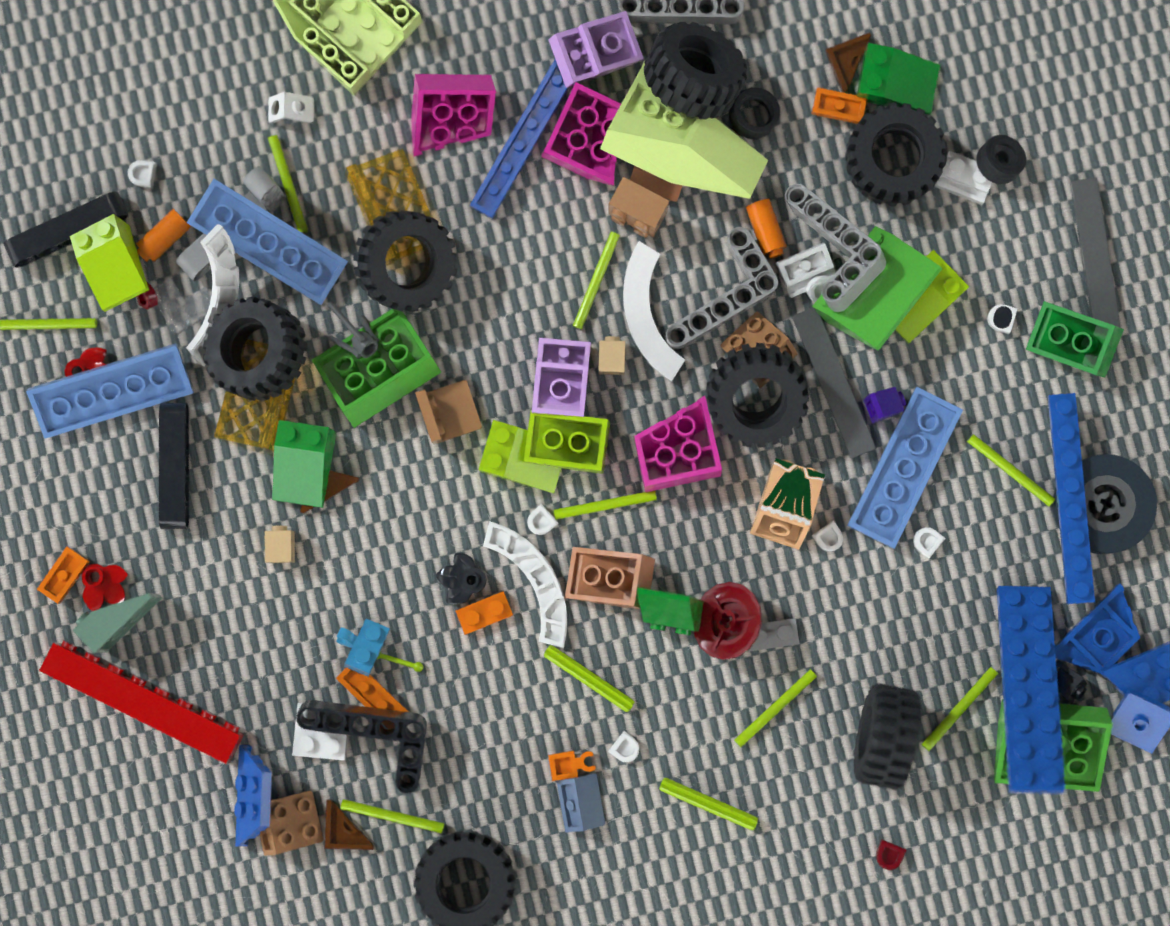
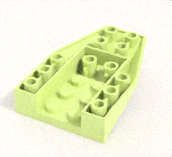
[273,0,422,96]
[600,62,768,199]

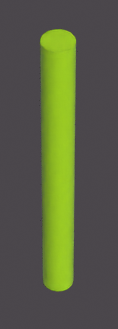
[268,135,308,234]
[573,232,620,330]
[0,318,97,330]
[967,434,1055,506]
[554,491,657,520]
[921,667,998,751]
[734,669,817,747]
[340,799,445,834]

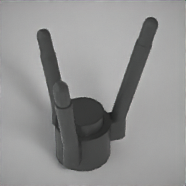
[328,302,379,359]

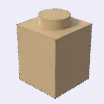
[599,336,625,375]
[265,526,295,563]

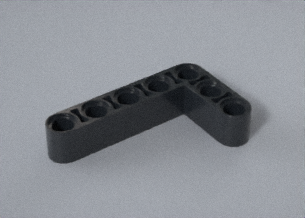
[296,700,427,794]

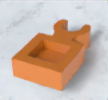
[548,750,596,781]

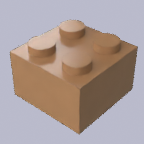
[608,177,669,238]

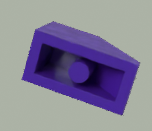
[863,387,906,424]

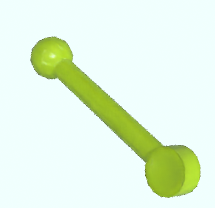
[377,651,423,672]

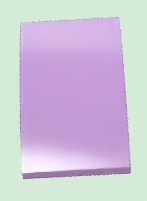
[549,11,644,88]
[532,338,591,417]

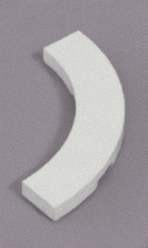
[186,224,239,367]
[623,241,685,382]
[483,521,567,648]

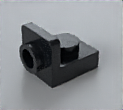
[1056,660,1087,704]

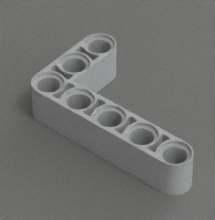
[618,0,744,25]
[176,166,286,281]
[785,184,886,312]
[665,227,778,350]

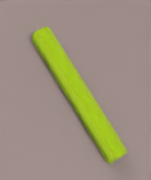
[544,645,635,712]
[659,778,758,830]

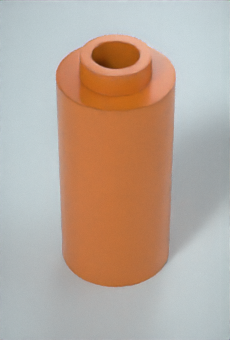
[746,198,787,259]
[136,209,191,262]

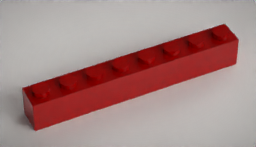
[39,640,244,764]

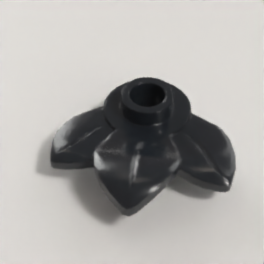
[436,553,487,604]

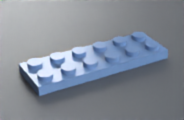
[187,179,348,305]
[26,343,194,439]
[847,387,963,549]

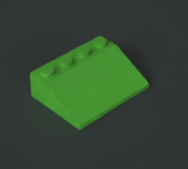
[812,226,942,351]
[312,309,442,428]
[994,699,1112,792]

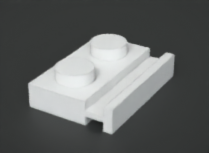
[934,151,992,205]
[776,243,836,298]

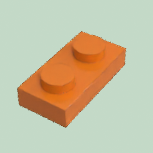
[811,87,867,124]
[37,546,90,604]
[455,591,513,635]

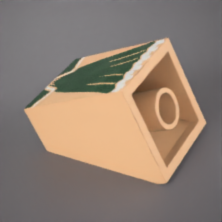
[750,458,825,550]

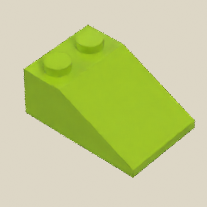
[70,214,149,312]
[895,249,969,344]
[524,410,610,474]
[478,420,562,494]

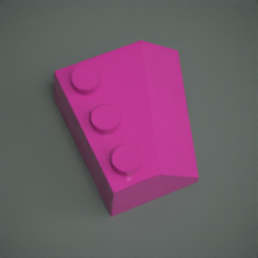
[411,74,496,157]
[541,82,621,186]
[634,396,722,492]

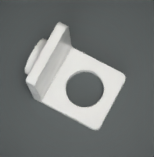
[268,92,314,123]

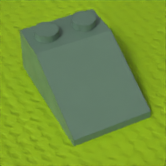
[72,593,162,653]

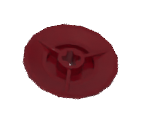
[694,582,762,660]

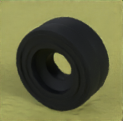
[976,135,1026,184]

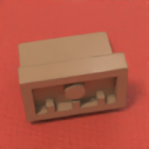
[720,312,798,389]
[415,380,482,445]
[260,790,323,856]

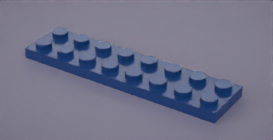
[997,586,1065,794]

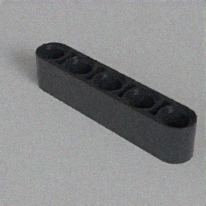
[3,191,129,268]
[159,403,189,529]

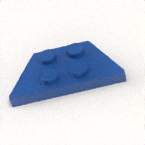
[1055,583,1140,674]
[1100,641,1170,703]
[234,745,272,847]

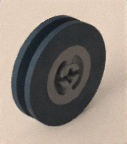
[1053,454,1157,554]

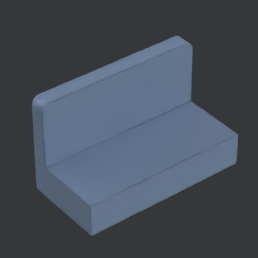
[556,774,605,833]

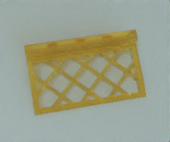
[345,149,432,266]
[214,339,296,452]

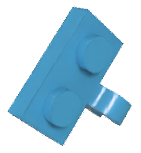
[336,619,390,677]

